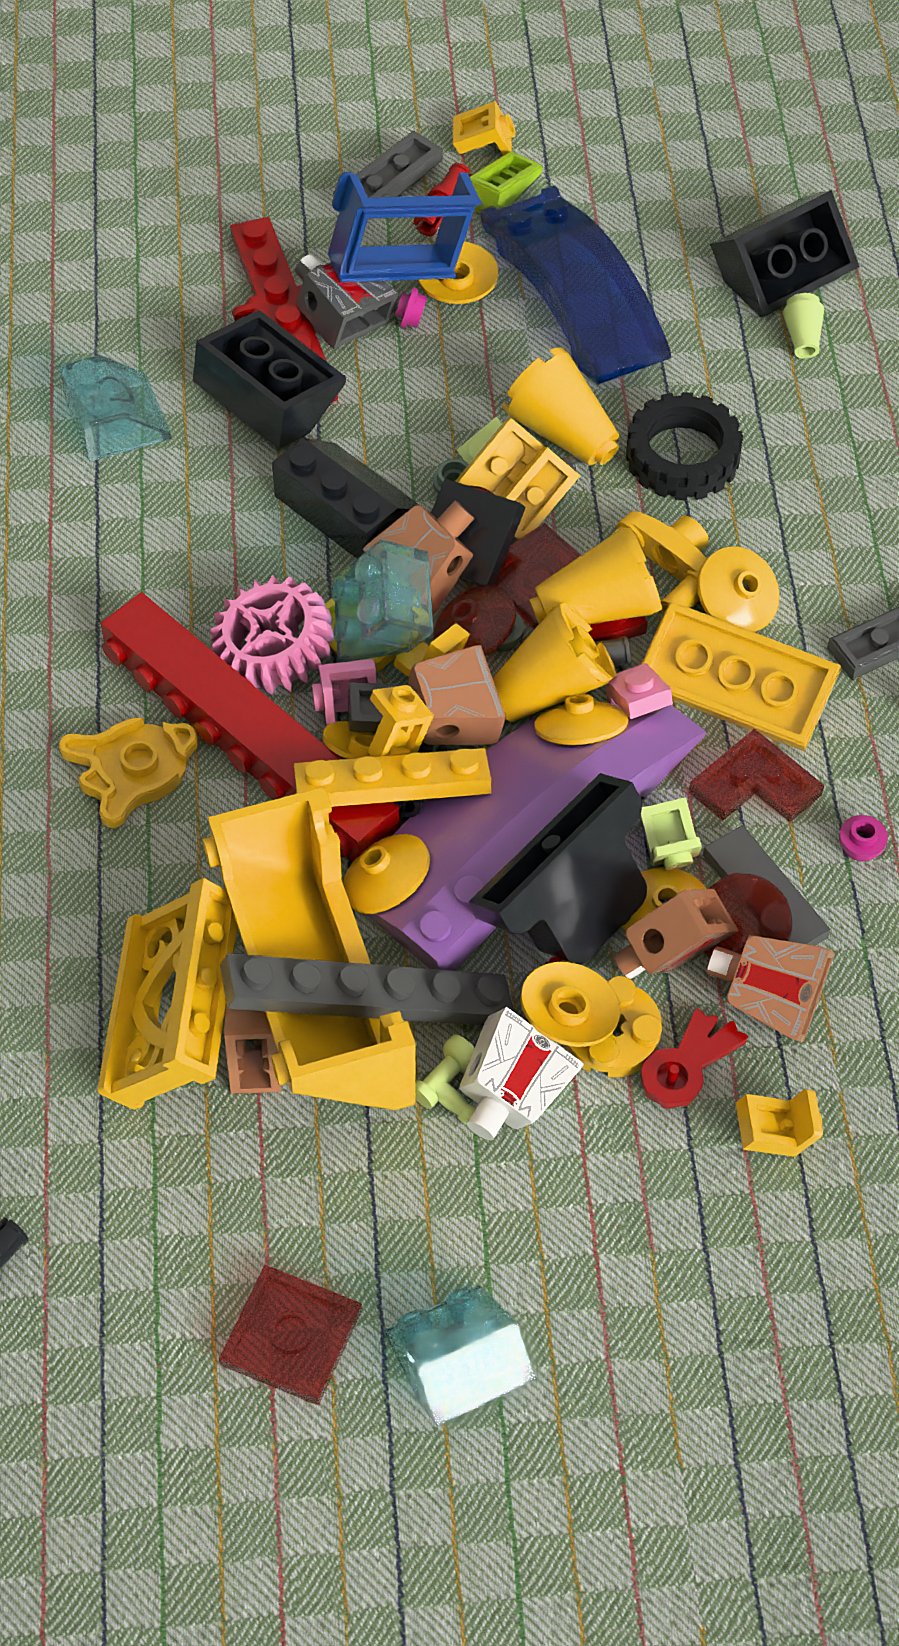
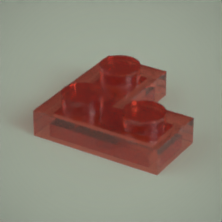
[689,728,824,823]

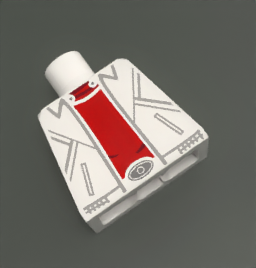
[460,1007,584,1140]

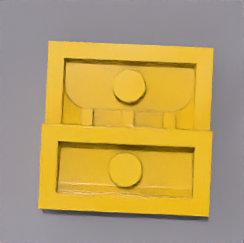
[455,417,580,544]

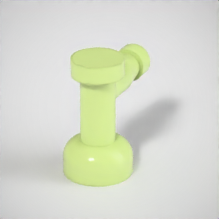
[415,1034,476,1125]

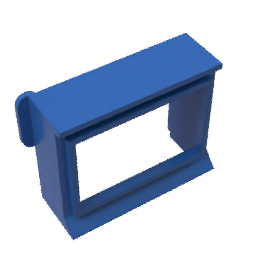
[328,172,482,282]

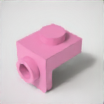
[312,659,377,726]
[606,663,673,719]

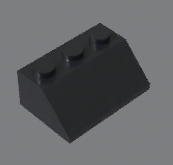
[710,190,860,317]
[193,310,346,450]
[272,438,419,567]

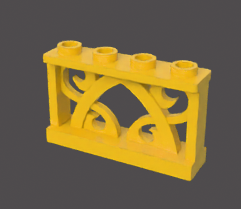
[97,878,238,1110]

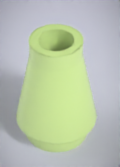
[783,293,824,358]

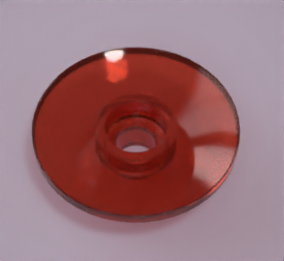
[433,585,517,657]

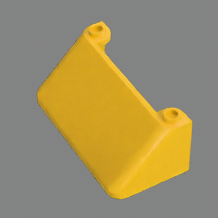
[202,787,416,1111]

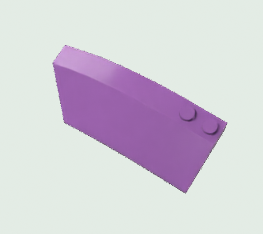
[365,705,706,971]

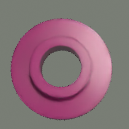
[395,287,428,329]
[839,815,888,861]

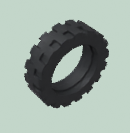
[626,392,743,500]

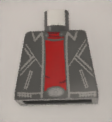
[295,254,399,349]

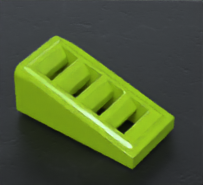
[469,151,543,220]

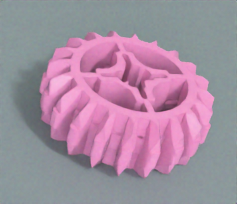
[210,575,334,696]

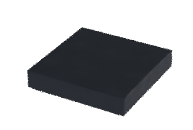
[431,478,526,590]

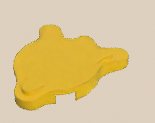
[59,717,198,828]

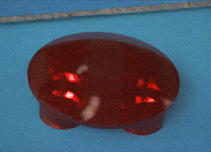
[704,873,793,958]

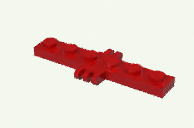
[230,217,338,402]

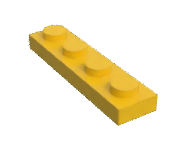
[294,748,491,807]

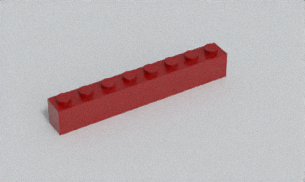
[100,592,399,862]

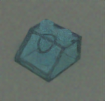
[59,355,171,462]

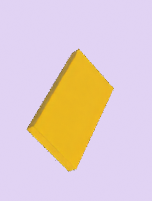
[641,601,841,752]

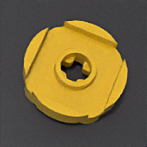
[563,976,662,1078]

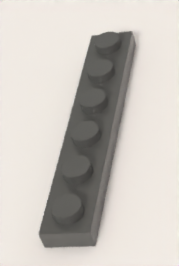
[220,953,514,1026]

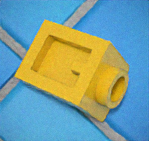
[453,101,516,156]
[368,685,434,757]

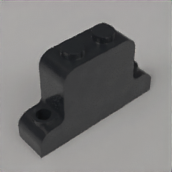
[469,773,647,965]

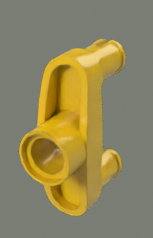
[611,511,709,615]

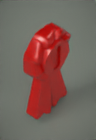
[640,1008,748,1109]

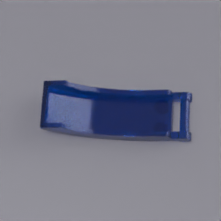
[480,185,671,385]

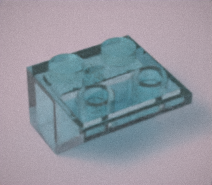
[331,539,433,662]
[384,1285,536,1426]

